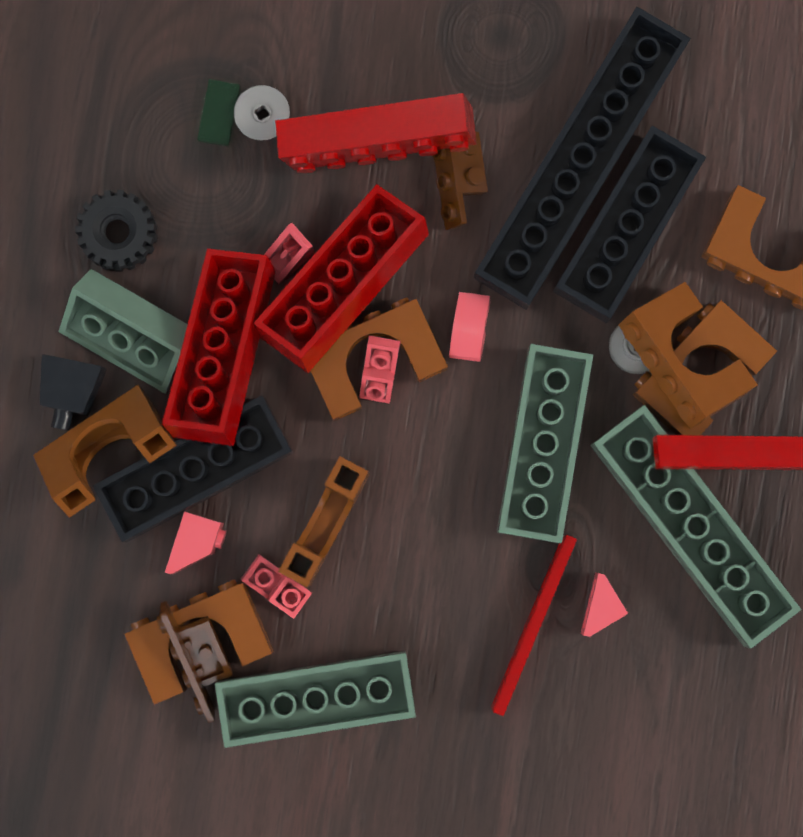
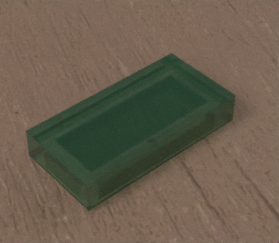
[197,79,240,147]

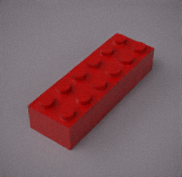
[275,93,477,173]
[253,184,429,373]
[162,248,276,446]

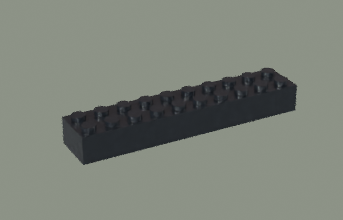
[473,7,691,310]

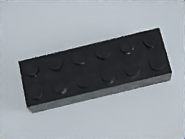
[553,125,706,323]
[93,395,294,542]

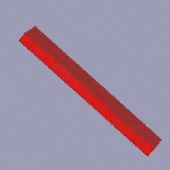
[652,435,803,470]
[491,535,577,716]

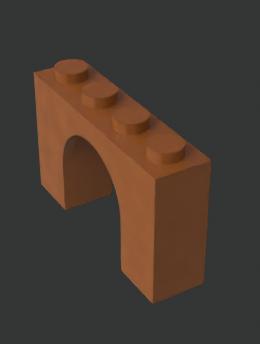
[701,185,803,310]
[618,282,758,429]
[311,297,448,422]
[632,300,777,435]
[33,385,176,518]
[278,456,370,587]
[125,579,274,705]

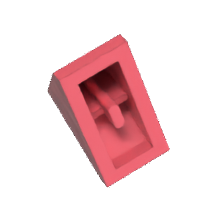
[264,223,315,284]
[580,573,628,637]

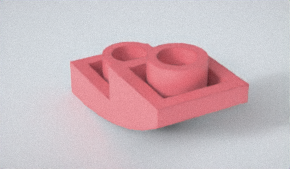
[449,292,491,362]
[359,336,400,404]
[241,554,312,619]

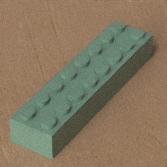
[590,405,802,649]

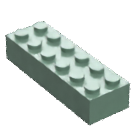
[497,344,593,543]
[215,651,416,748]

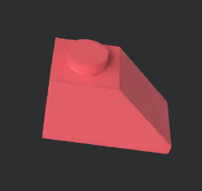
[165,512,226,574]

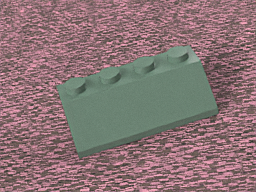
[58,269,188,394]

